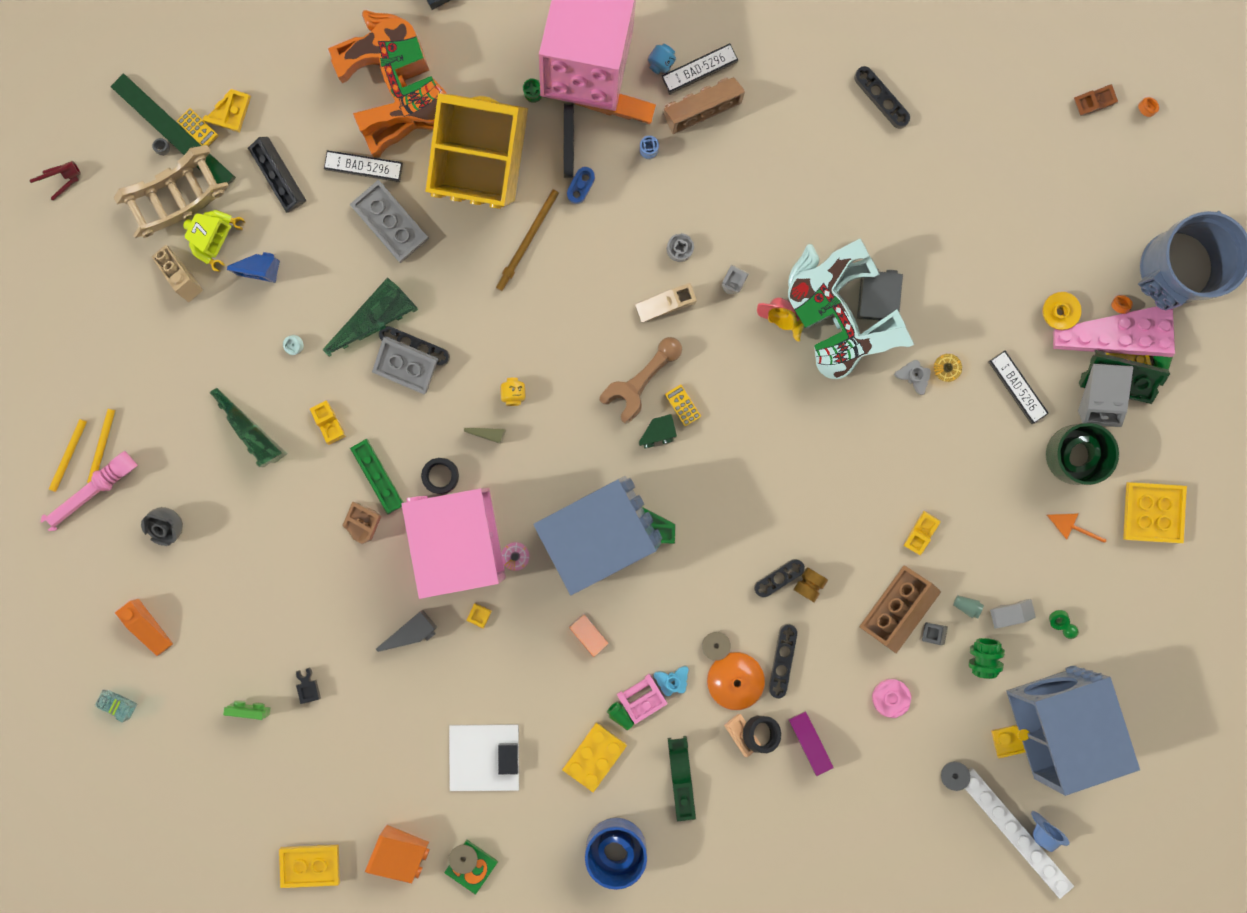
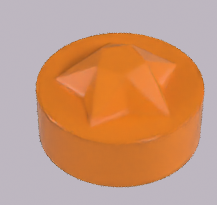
[1138,97,1159,117]
[1111,295,1133,314]

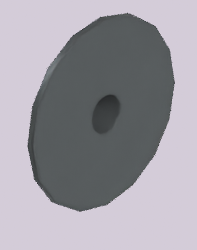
[941,761,970,791]

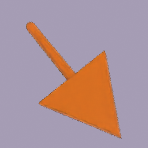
[1047,513,1106,543]

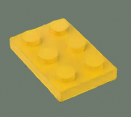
[562,722,627,793]
[279,845,340,888]

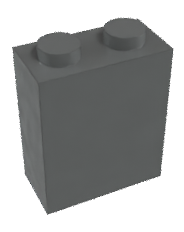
[857,269,903,321]

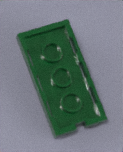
[1079,350,1170,404]

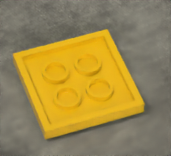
[1123,482,1187,543]

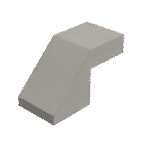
[990,599,1036,628]

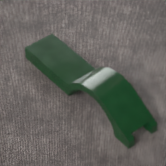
[667,736,696,822]

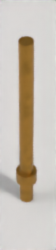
[496,189,559,291]

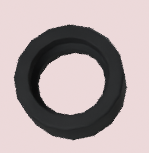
[421,458,459,494]
[743,716,782,754]

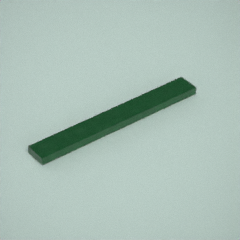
[110,73,236,185]

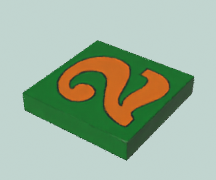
[444,839,498,895]

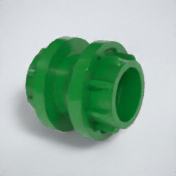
[969,638,1005,679]

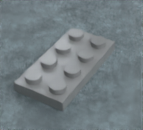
[350,179,429,263]

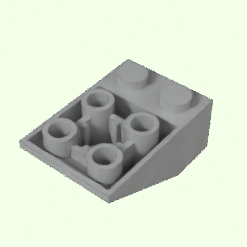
[1078,364,1133,427]

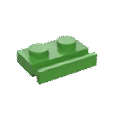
[223,701,271,720]

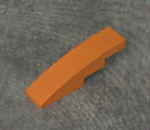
[575,94,656,124]

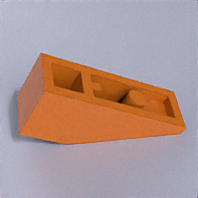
[115,599,173,656]

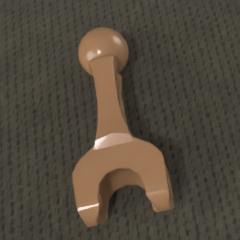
[599,337,682,424]

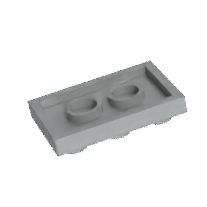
[372,336,438,395]

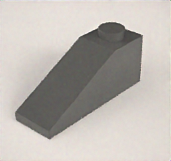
[376,610,437,652]

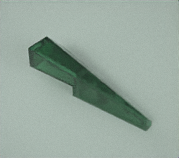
[322,277,418,357]
[209,388,287,467]

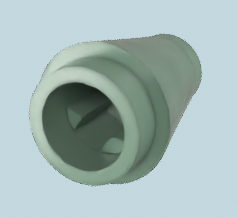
[953,595,984,619]

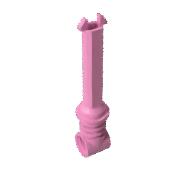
[41,451,138,531]

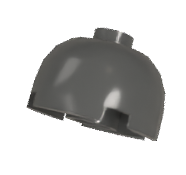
[141,507,183,546]

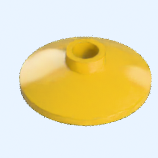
[1042,292,1081,330]

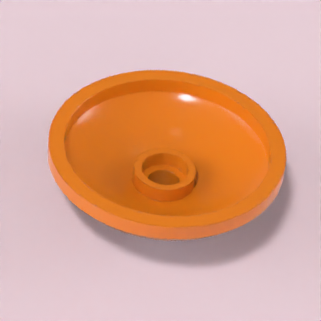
[707,652,765,710]

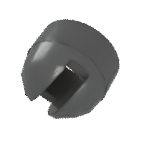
[152,138,170,156]

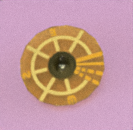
[934,353,962,382]

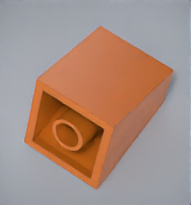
[365,825,430,884]

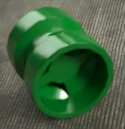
[523,78,542,103]

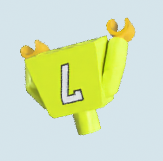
[183,210,245,272]

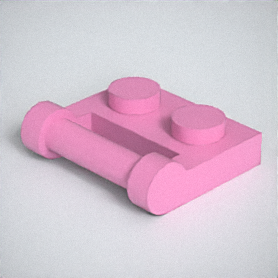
[617,674,668,724]

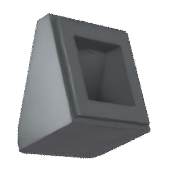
[922,622,948,645]

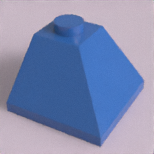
[227,252,280,283]

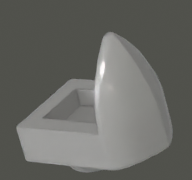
[722,265,749,294]

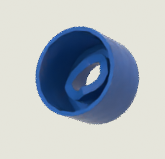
[585,818,647,890]

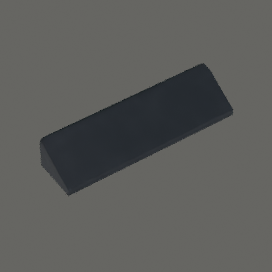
[248,137,306,213]

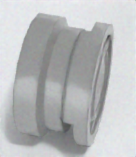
[666,233,694,262]

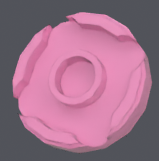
[872,679,911,718]

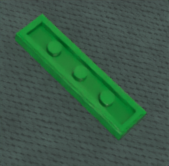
[350,439,404,515]

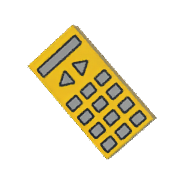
[177,108,219,147]
[665,384,701,426]

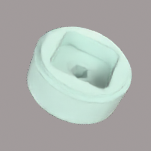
[283,335,304,355]

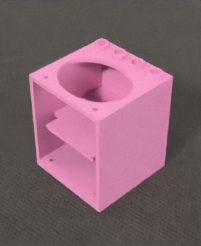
[539,0,636,111]
[401,488,506,599]

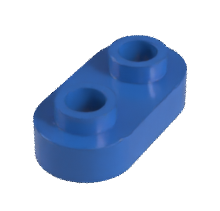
[567,167,595,204]

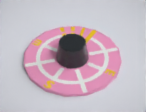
[502,542,530,571]

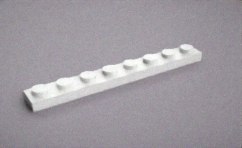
[964,767,1074,899]

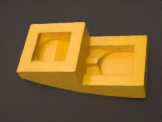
[310,400,346,445]
[904,511,941,556]

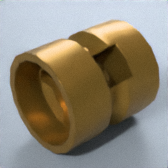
[793,567,828,603]

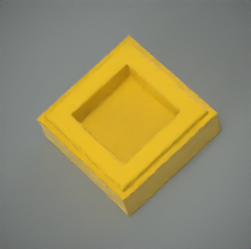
[466,603,492,629]

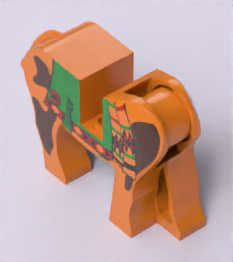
[328,10,447,158]

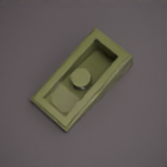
[464,428,506,444]

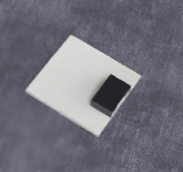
[449,724,519,791]

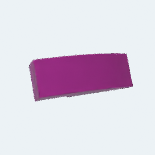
[788,711,834,776]

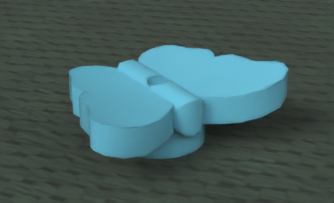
[653,666,689,696]

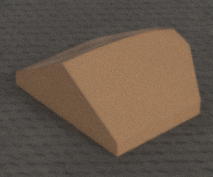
[343,501,382,544]

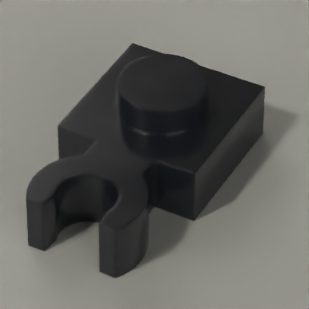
[296,668,321,704]

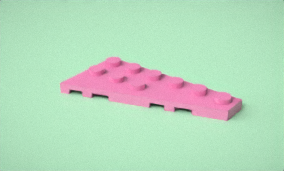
[1053,306,1175,357]

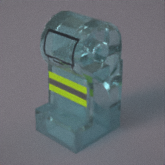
[95,690,137,723]

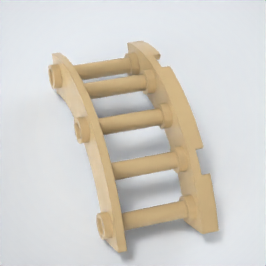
[114,145,229,238]

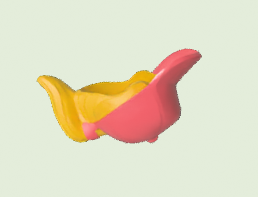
[757,297,804,342]

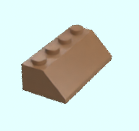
[663,77,745,134]
[859,565,941,654]

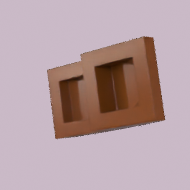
[1074,84,1118,116]

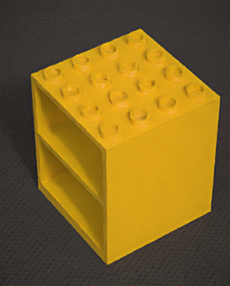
[425,93,528,209]

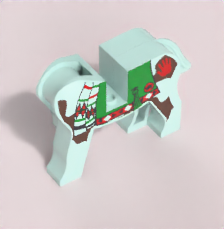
[788,238,914,379]

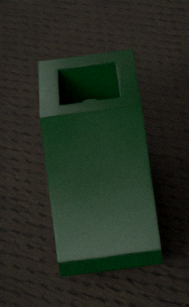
[639,414,677,449]

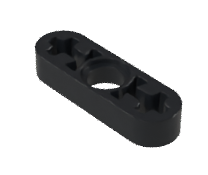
[754,559,805,597]

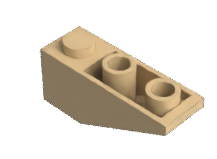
[151,245,203,302]
[635,283,697,323]

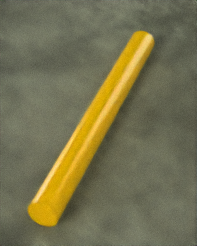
[87,409,115,483]
[49,419,87,492]

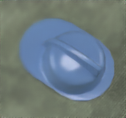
[1031,811,1070,852]

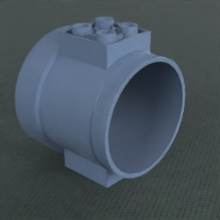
[1138,211,1247,311]

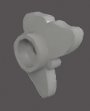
[894,360,931,395]

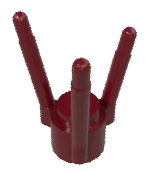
[30,161,81,200]

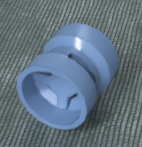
[640,136,659,159]

